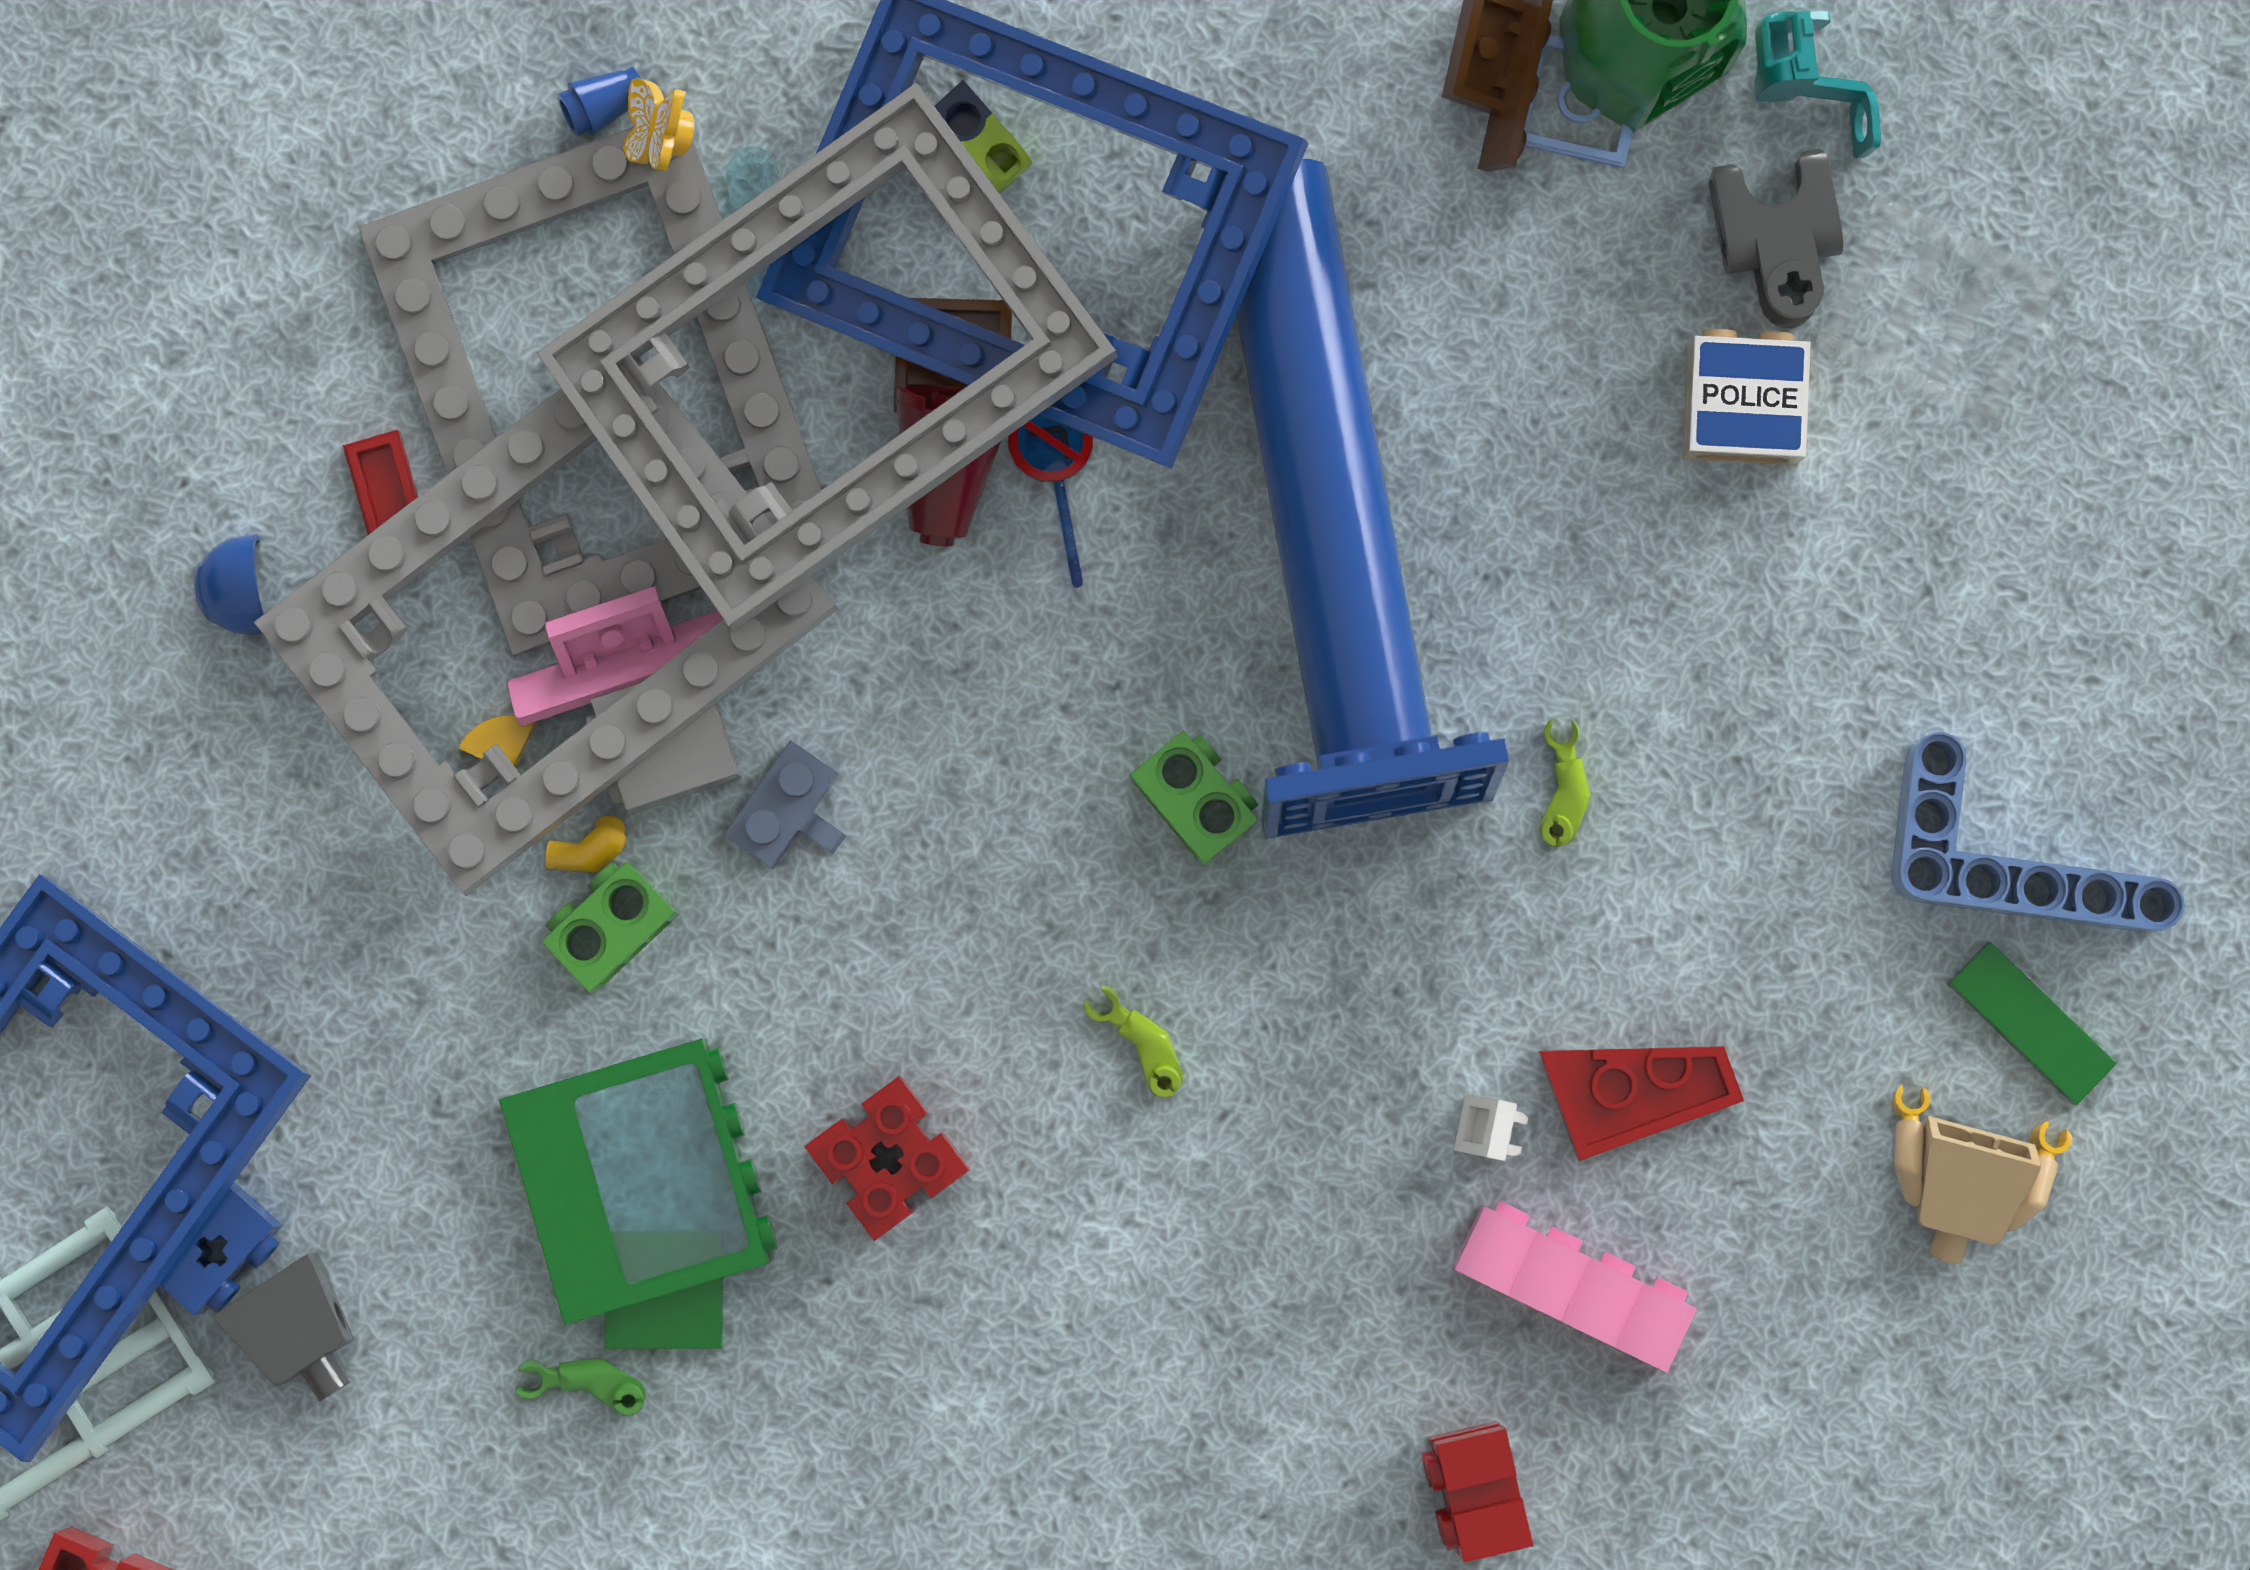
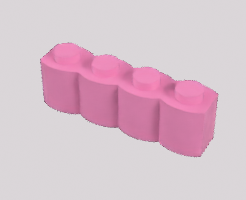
[1452,1201,1697,1373]

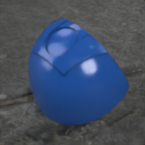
[194,534,264,635]

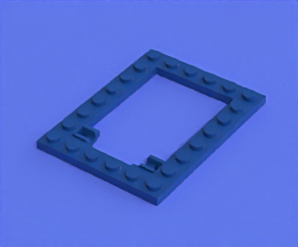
[756,0,1309,469]
[0,874,311,1462]

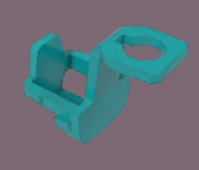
[1754,11,1881,158]

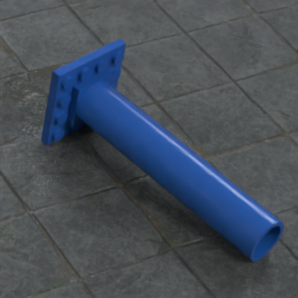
[1236,159,1509,839]

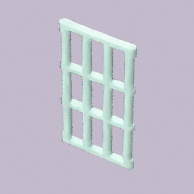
[0,1206,217,1521]

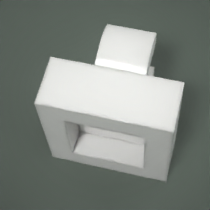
[1453,1093,1528,1161]

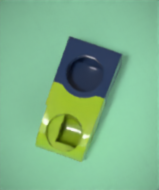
[934,80,1033,194]

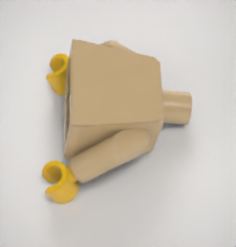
[1892,1085,2072,1264]

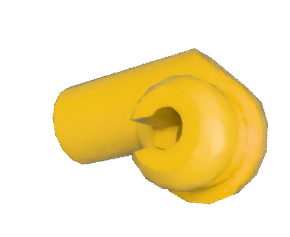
[545,815,627,873]

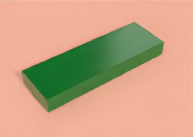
[1947,942,2117,1105]

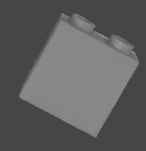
[586,683,742,814]

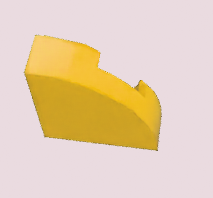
[458,715,538,768]

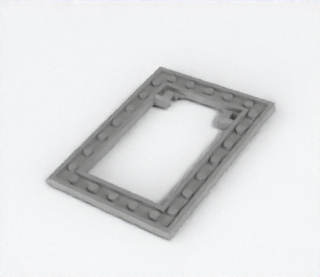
[536,83,1118,631]
[358,127,822,657]
[254,358,838,896]

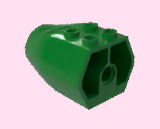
[1559,0,1747,133]

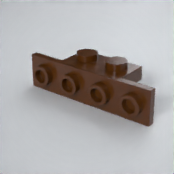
[1442,0,1553,172]

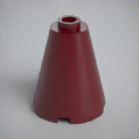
[896,384,1002,547]

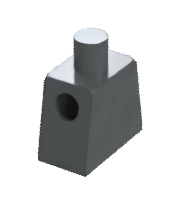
[213,1252,354,1402]

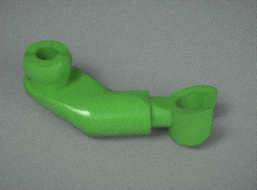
[515,1358,645,1416]

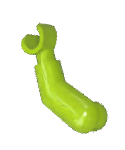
[1539,718,1591,847]
[1084,985,1183,1098]

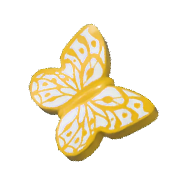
[623,78,694,172]

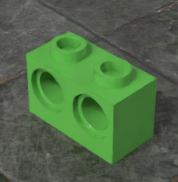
[1129,730,1259,867]
[541,861,680,994]

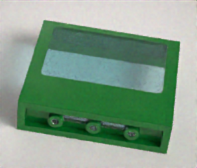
[499,1038,778,1325]

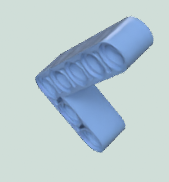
[1891,732,2185,933]

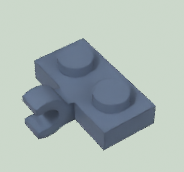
[724,740,846,869]

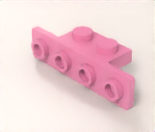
[507,586,723,726]

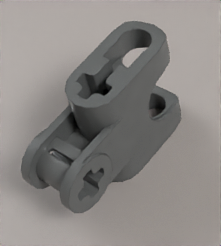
[1709,149,1843,328]

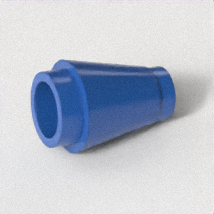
[557,67,641,136]

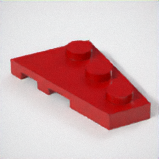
[1538,1046,1744,1161]

